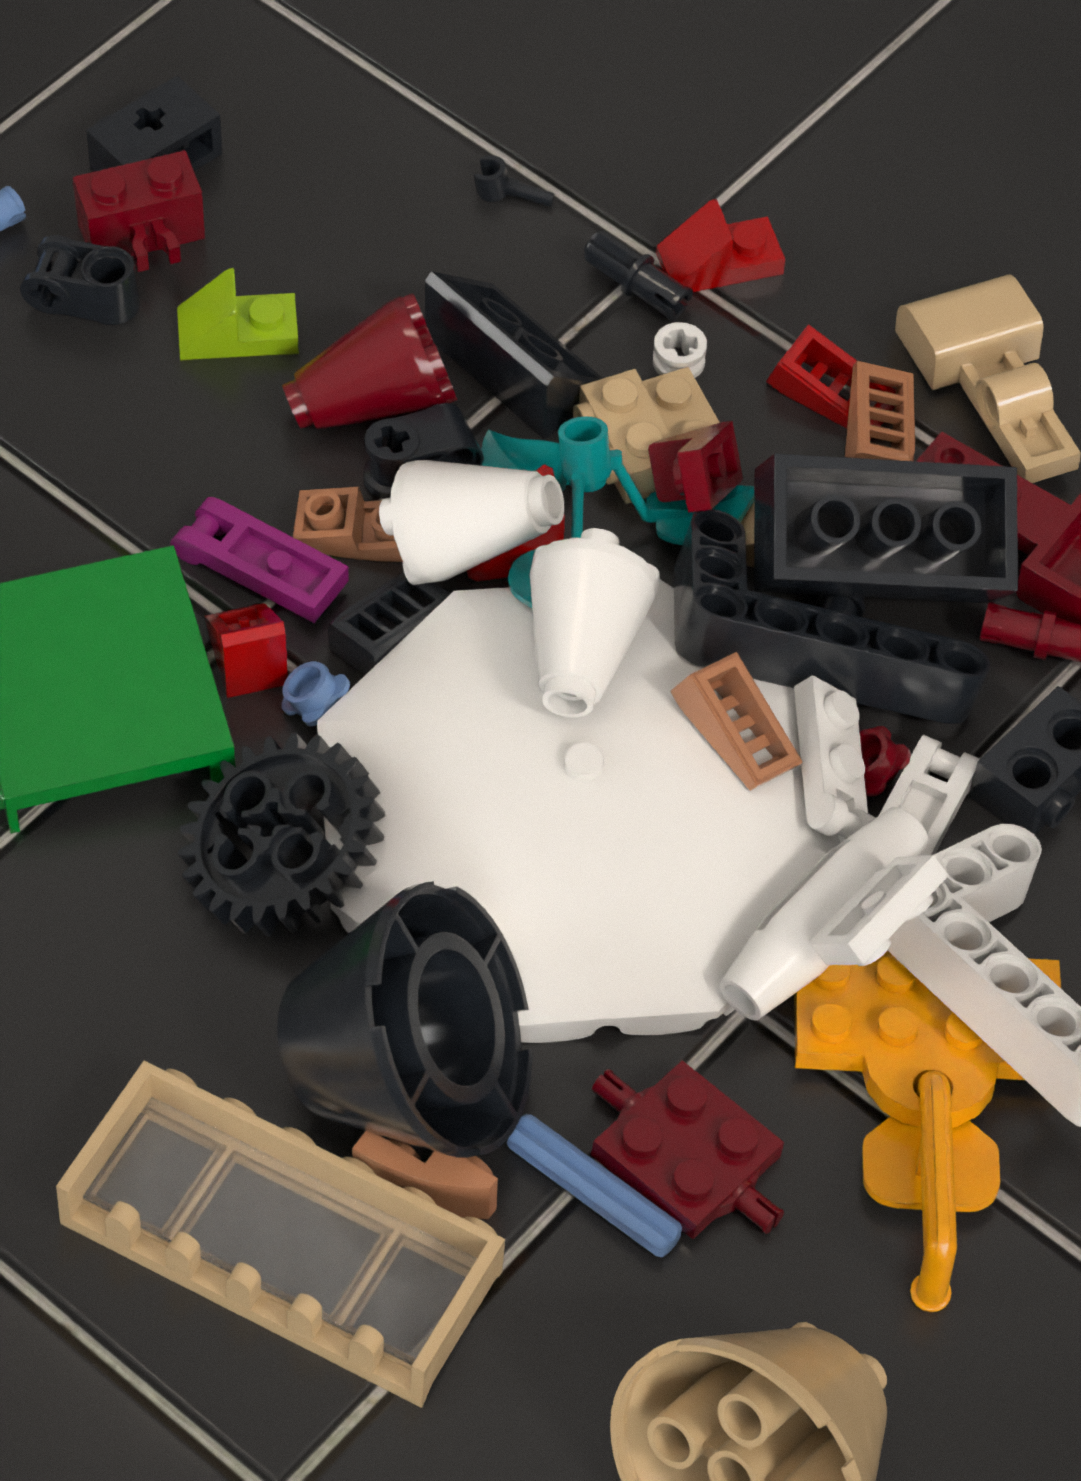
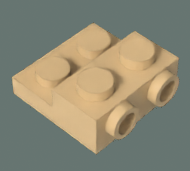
[573,367,720,504]

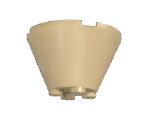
[610,1322,887,1481]

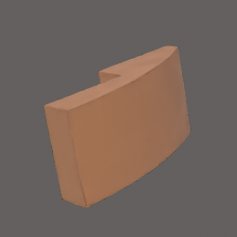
[293,487,403,562]
[352,1131,498,1219]

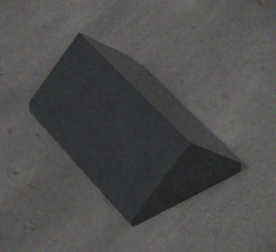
[425,271,603,440]

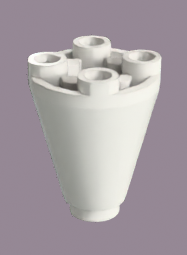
[379,460,564,585]
[530,528,660,718]

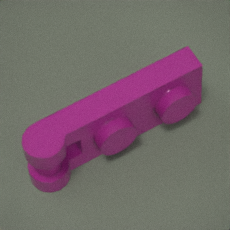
[170,497,349,623]

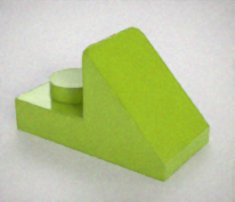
[177,268,299,360]

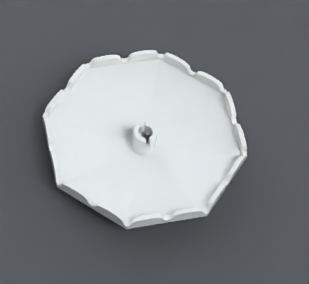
[317,579,841,1043]

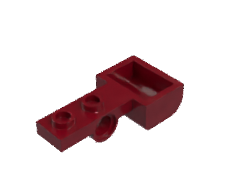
[917,432,1081,625]

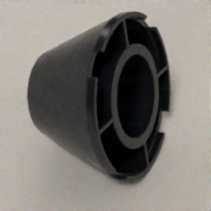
[277,881,533,1158]

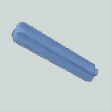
[507,1114,682,1257]

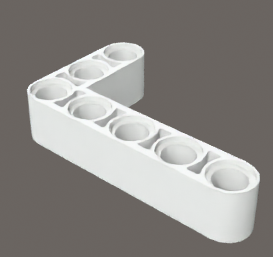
[888,824,1081,1127]

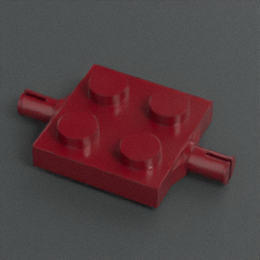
[591,1060,785,1239]

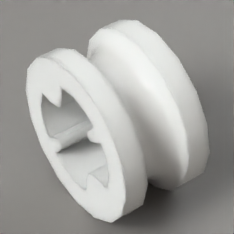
[653,322,707,378]

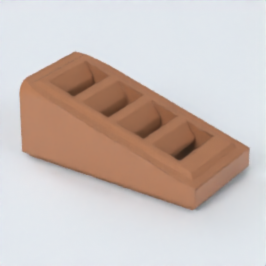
[845,361,915,461]
[670,652,803,791]

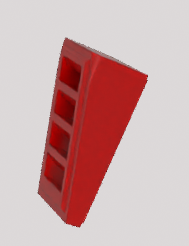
[766,324,896,439]

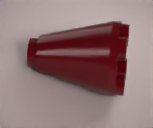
[282,293,457,429]

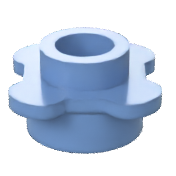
[282,661,350,726]

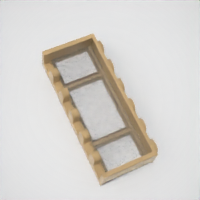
[56,1061,505,1408]

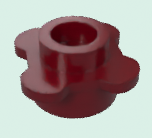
[859,726,911,797]

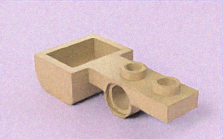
[895,274,1081,483]

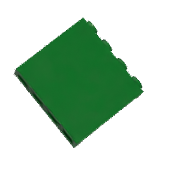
[0,545,236,834]

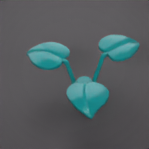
[481,416,754,608]

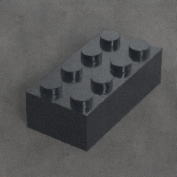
[754,453,1018,603]

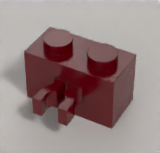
[73,150,205,272]

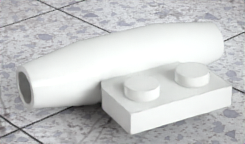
[719,807,949,1020]

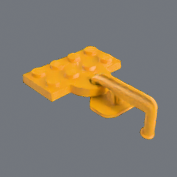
[794,951,1061,1312]

